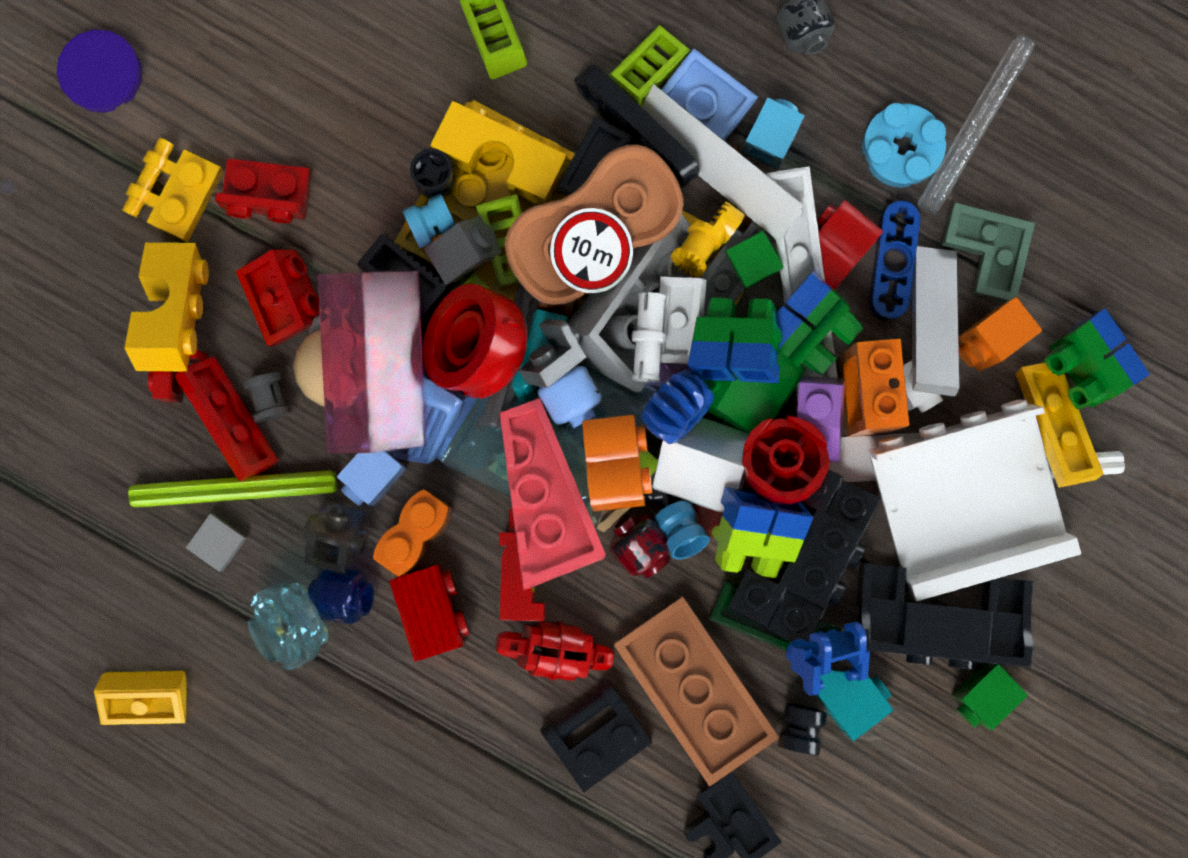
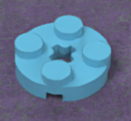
[861,103,946,188]

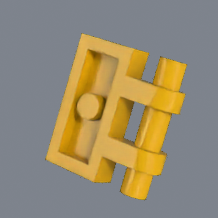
[122,137,224,243]

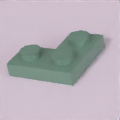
[941,203,1035,303]

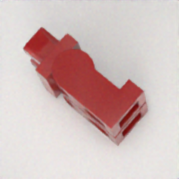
[499,509,546,621]

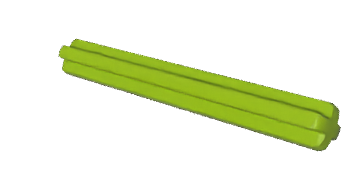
[128,470,338,507]

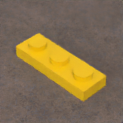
[1015,363,1104,488]

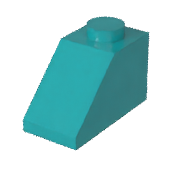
[801,668,894,742]

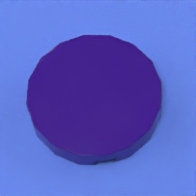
[57,29,142,113]

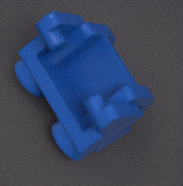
[786,621,870,696]

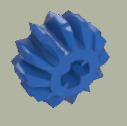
[641,369,714,444]

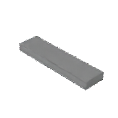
[912,246,959,396]

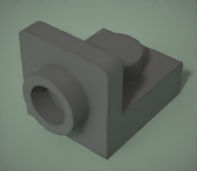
[519,319,586,388]

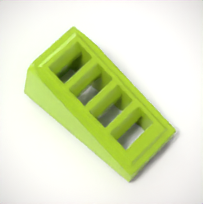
[459,0,527,80]
[608,25,690,107]
[475,194,522,287]

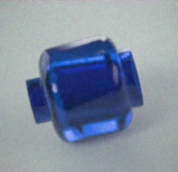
[307,567,374,625]

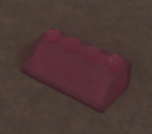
[318,271,426,454]

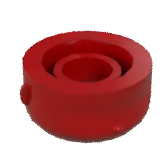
[423,284,528,399]

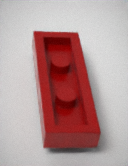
[175,356,279,482]

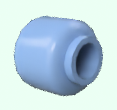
[538,366,602,428]

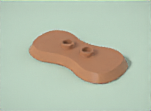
[505,145,684,305]

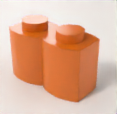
[582,414,652,512]
[373,489,453,577]

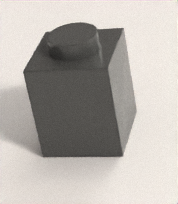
[424,216,502,285]

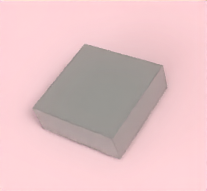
[186,514,247,572]

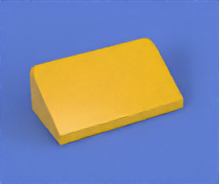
[94,671,187,725]

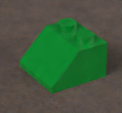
[692,350,806,434]

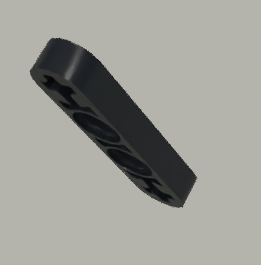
[574,65,700,188]

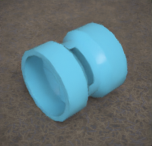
[402,193,455,249]

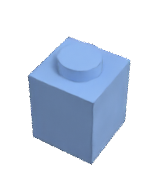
[337,439,407,506]

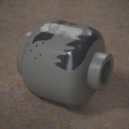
[775,0,836,55]

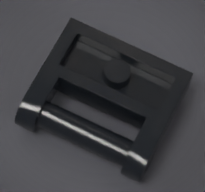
[540,680,653,792]

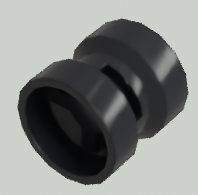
[410,148,456,199]
[778,703,828,756]

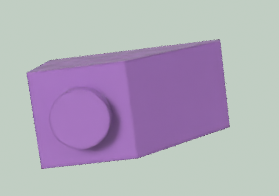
[797,376,846,462]

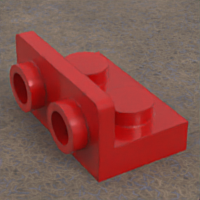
[215,158,312,224]
[236,249,324,347]

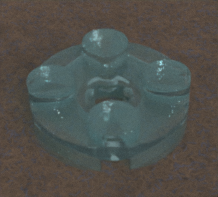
[248,582,329,670]

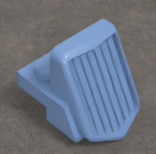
[372,347,481,464]

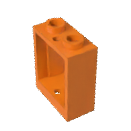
[839,339,909,437]

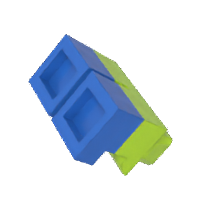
[711,487,813,578]

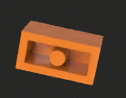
[958,297,1043,372]

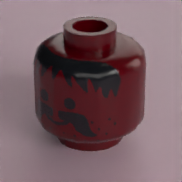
[610,514,671,578]

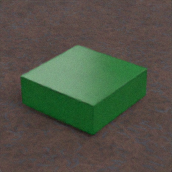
[725,231,784,290]

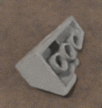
[568,215,690,392]

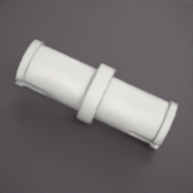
[631,292,667,382]

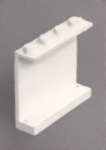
[868,399,1081,601]

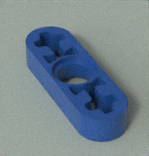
[869,201,920,321]

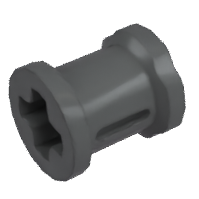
[243,372,291,423]

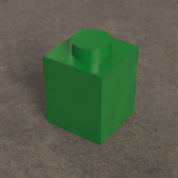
[951,663,1028,731]

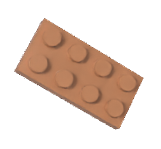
[613,596,779,787]

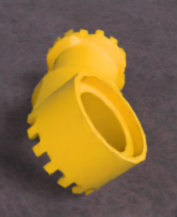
[670,201,745,277]

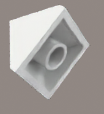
[652,418,749,513]

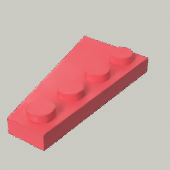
[500,398,606,591]

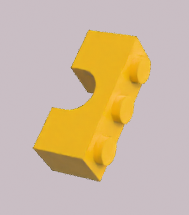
[430,101,567,205]
[124,242,209,371]

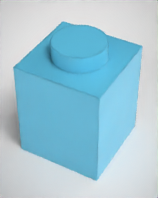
[742,98,805,170]

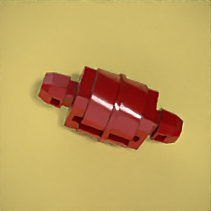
[495,621,614,681]

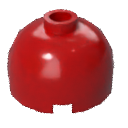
[742,416,830,505]

